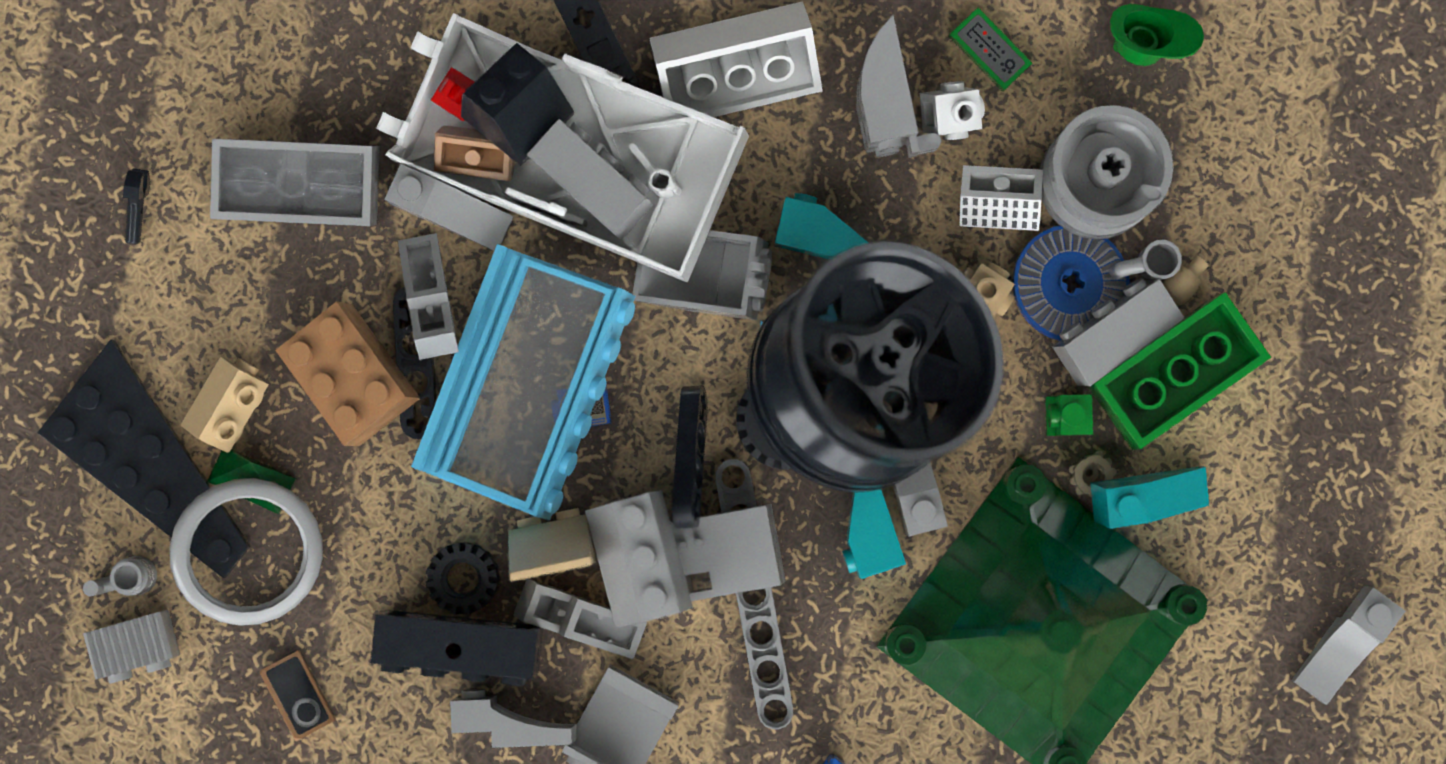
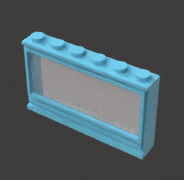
[411,244,636,520]

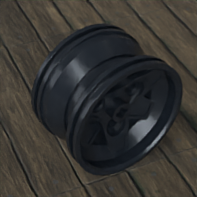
[747,242,1004,493]

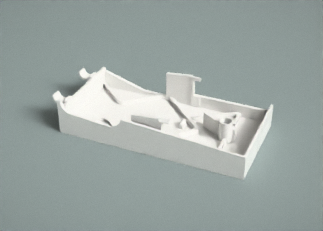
[376,13,749,283]

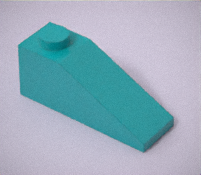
[774,193,868,260]
[1090,466,1209,529]
[842,490,906,579]

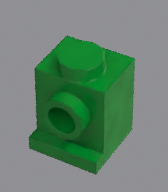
[1045,395,1093,436]

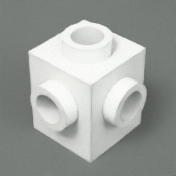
[920,81,985,140]

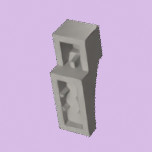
[398,233,459,360]
[513,578,647,659]
[1292,586,1406,705]
[450,689,577,748]

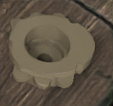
[1069,450,1117,497]

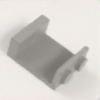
[562,664,679,764]

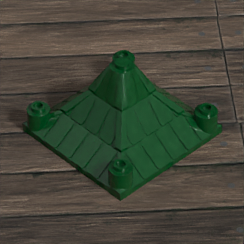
[876,457,1208,764]

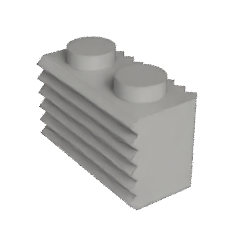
[83,610,180,684]

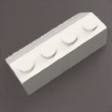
[649,1,822,117]

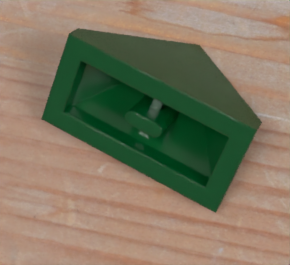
[207,449,296,514]

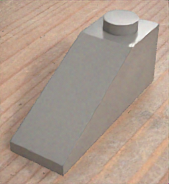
[384,164,514,251]
[879,430,948,536]

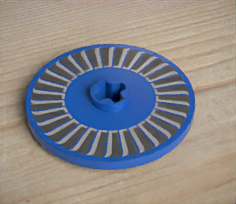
[1012,226,1130,341]

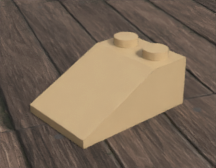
[508,508,598,581]

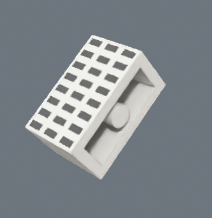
[960,165,1043,231]

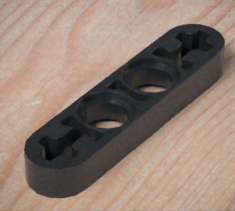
[393,287,437,440]
[672,385,708,529]

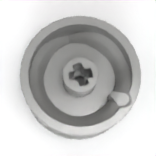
[1039,105,1173,239]

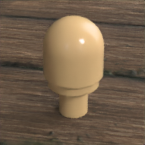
[1162,255,1209,306]

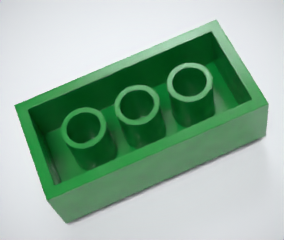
[1087,292,1271,450]

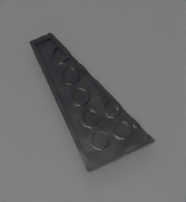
[37,339,251,578]

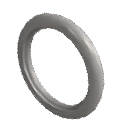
[169,478,323,626]

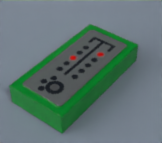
[949,7,1032,92]

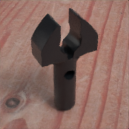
[123,168,150,245]

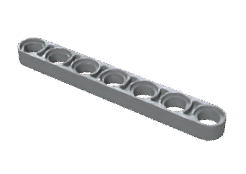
[716,459,793,729]

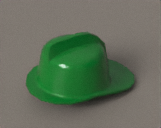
[1109,4,1204,66]

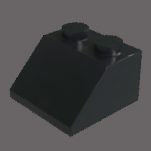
[461,43,574,166]

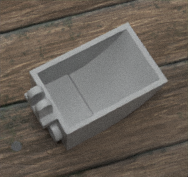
[856,15,941,158]
[633,230,772,320]

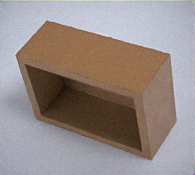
[275,301,420,446]

